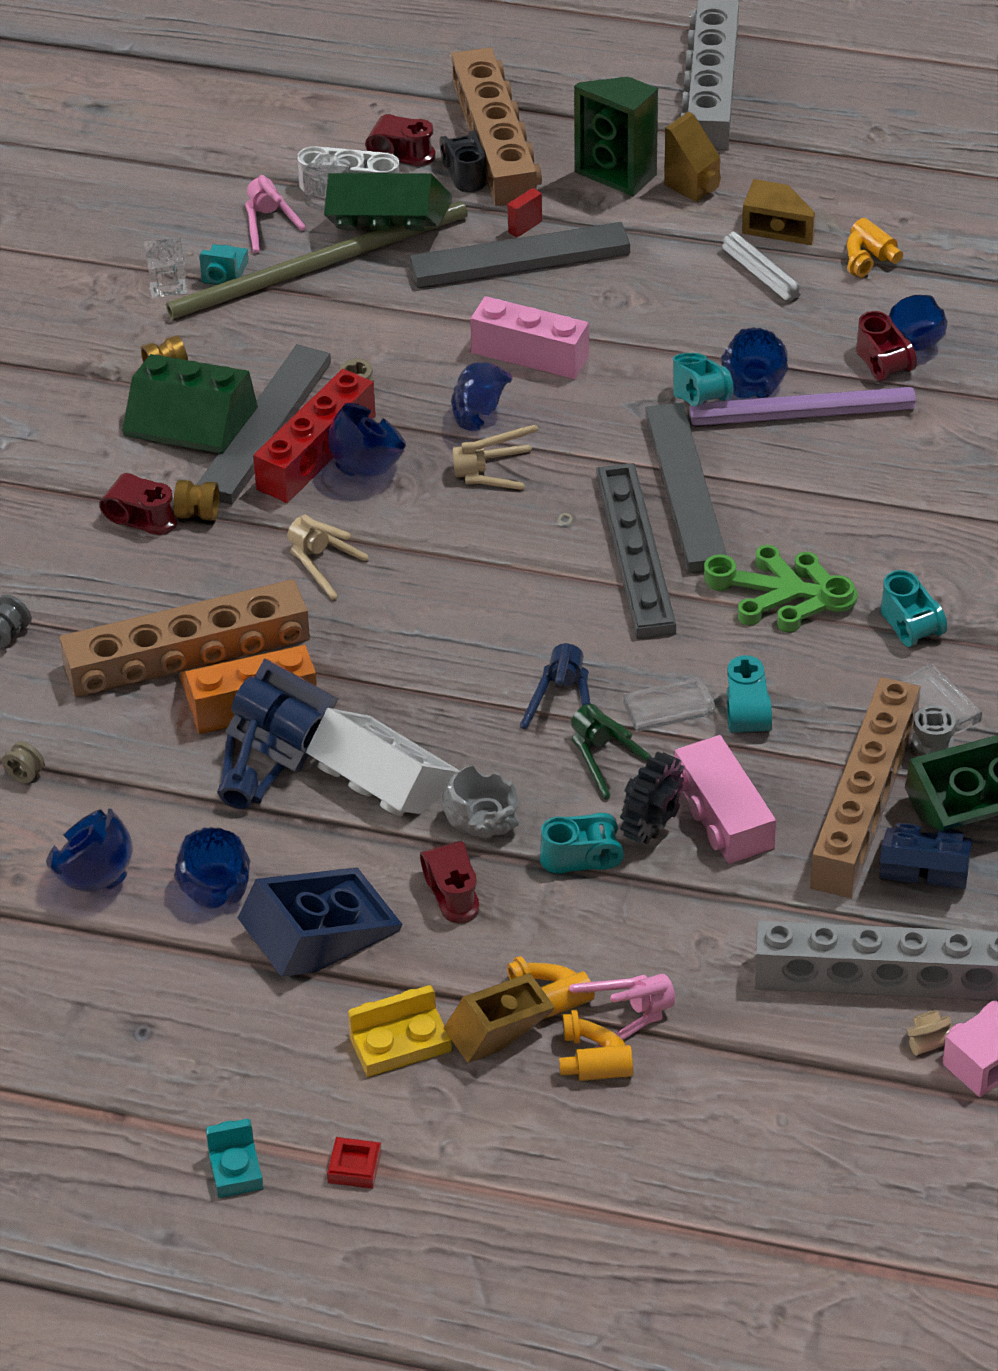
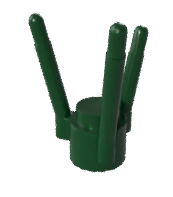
[571,704,651,799]

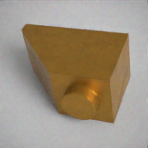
[664,111,721,202]
[742,179,815,245]
[443,973,555,1063]

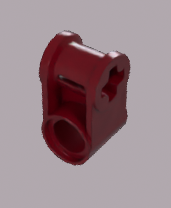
[365,114,436,166]
[856,311,917,381]
[99,473,177,535]
[420,841,480,923]

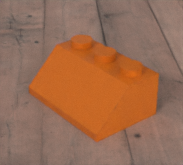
[179,645,317,734]

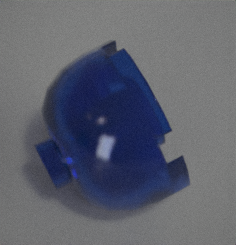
[327,403,406,477]
[46,808,133,892]

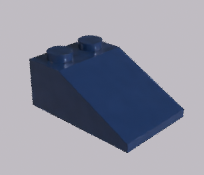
[237,867,403,977]

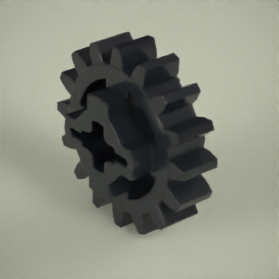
[620,752,685,844]

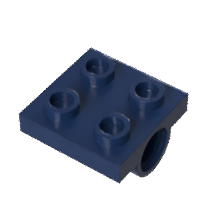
[225,658,339,772]
[879,823,972,890]

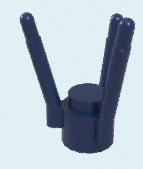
[520,643,591,730]
[217,720,286,809]

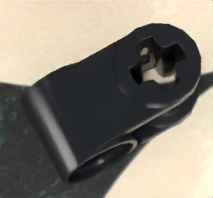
[439,130,486,192]

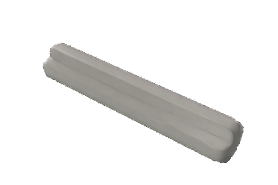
[722,231,801,302]

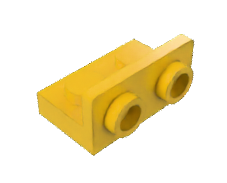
[348,985,452,1077]

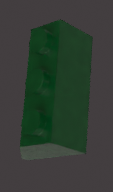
[574,77,658,197]
[324,173,452,231]
[122,354,258,454]
[904,735,998,831]

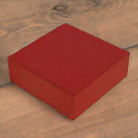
[507,188,542,238]
[327,1137,382,1189]

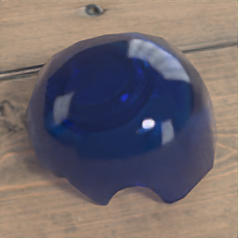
[888,295,948,351]

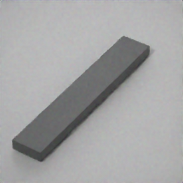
[410,222,630,288]
[196,344,331,504]
[645,402,727,573]
[596,463,676,639]

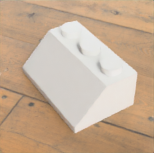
[306,708,460,816]

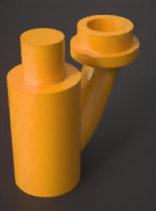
[846,218,903,277]
[507,956,595,1019]
[559,1010,633,1081]

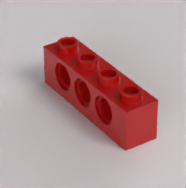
[253,368,376,504]

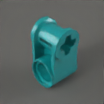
[673,353,733,407]
[880,570,947,647]
[726,655,772,733]
[540,813,624,874]

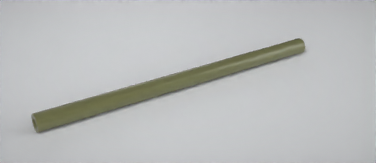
[166,201,468,320]

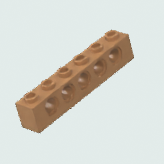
[451,47,542,206]
[59,579,310,697]
[810,677,921,899]

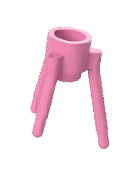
[245,175,306,253]
[569,974,675,1048]

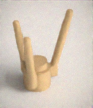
[453,425,539,490]
[287,514,369,600]

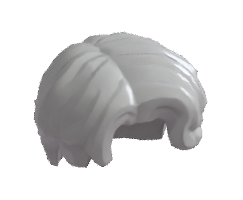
[442,765,520,839]

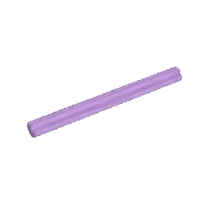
[689,387,916,426]

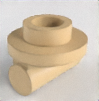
[907,1010,953,1056]

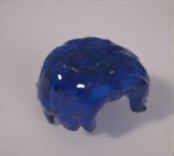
[721,327,789,398]
[451,362,512,431]
[174,827,251,909]

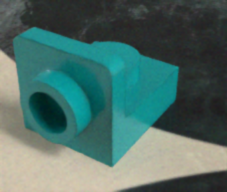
[199,244,249,285]
[205,1119,264,1198]

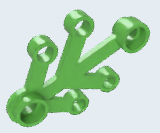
[704,545,858,632]

